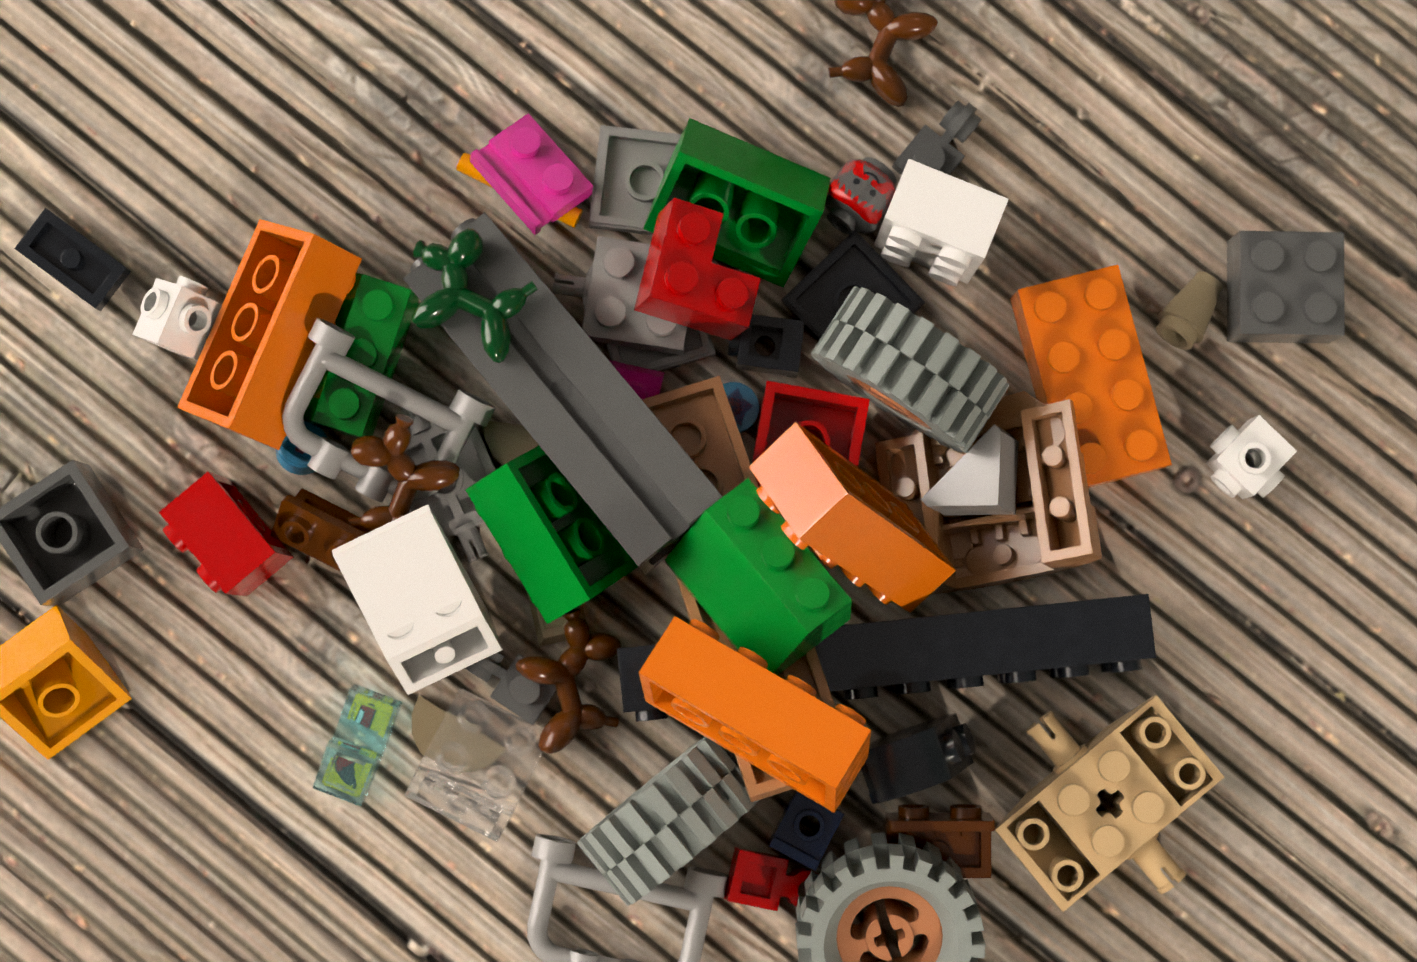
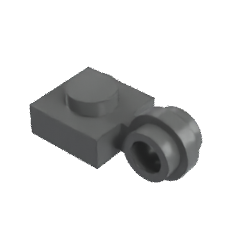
[892,101,982,175]
[465,652,557,725]

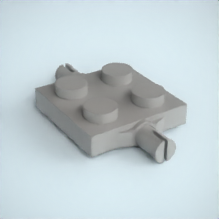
[553,236,689,355]
[384,406,496,563]

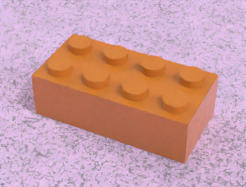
[177,219,362,450]
[1010,264,1172,488]
[749,422,956,613]
[639,616,871,813]

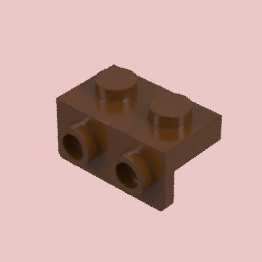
[270,488,371,572]
[885,804,995,878]

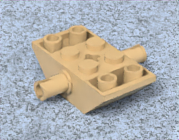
[995,695,1224,912]

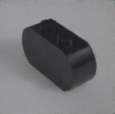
[861,713,976,804]

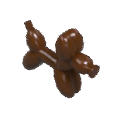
[828,0,938,107]
[348,414,460,531]
[516,609,621,754]

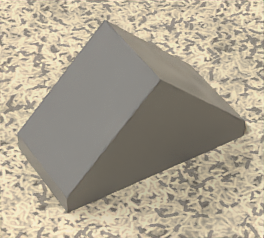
[921,424,1019,515]

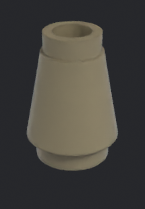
[1156,271,1223,350]

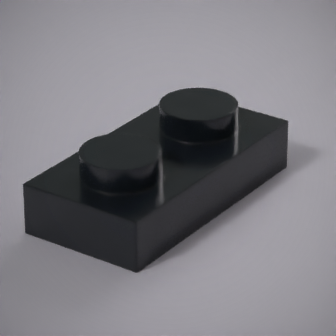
[14,208,131,312]

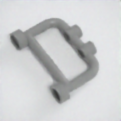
[282,318,496,502]
[527,834,729,962]

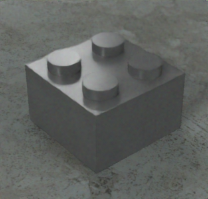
[1227,231,1345,344]
[0,460,144,606]

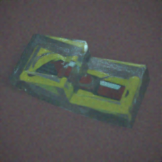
[313,684,402,807]

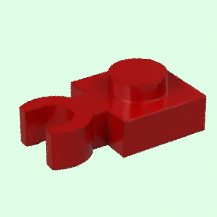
[723,847,819,911]

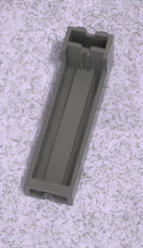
[403,212,723,575]

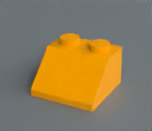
[0,605,132,760]

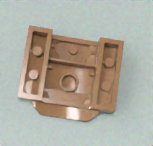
[875,391,1102,595]

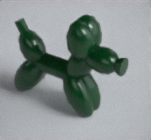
[412,228,538,363]

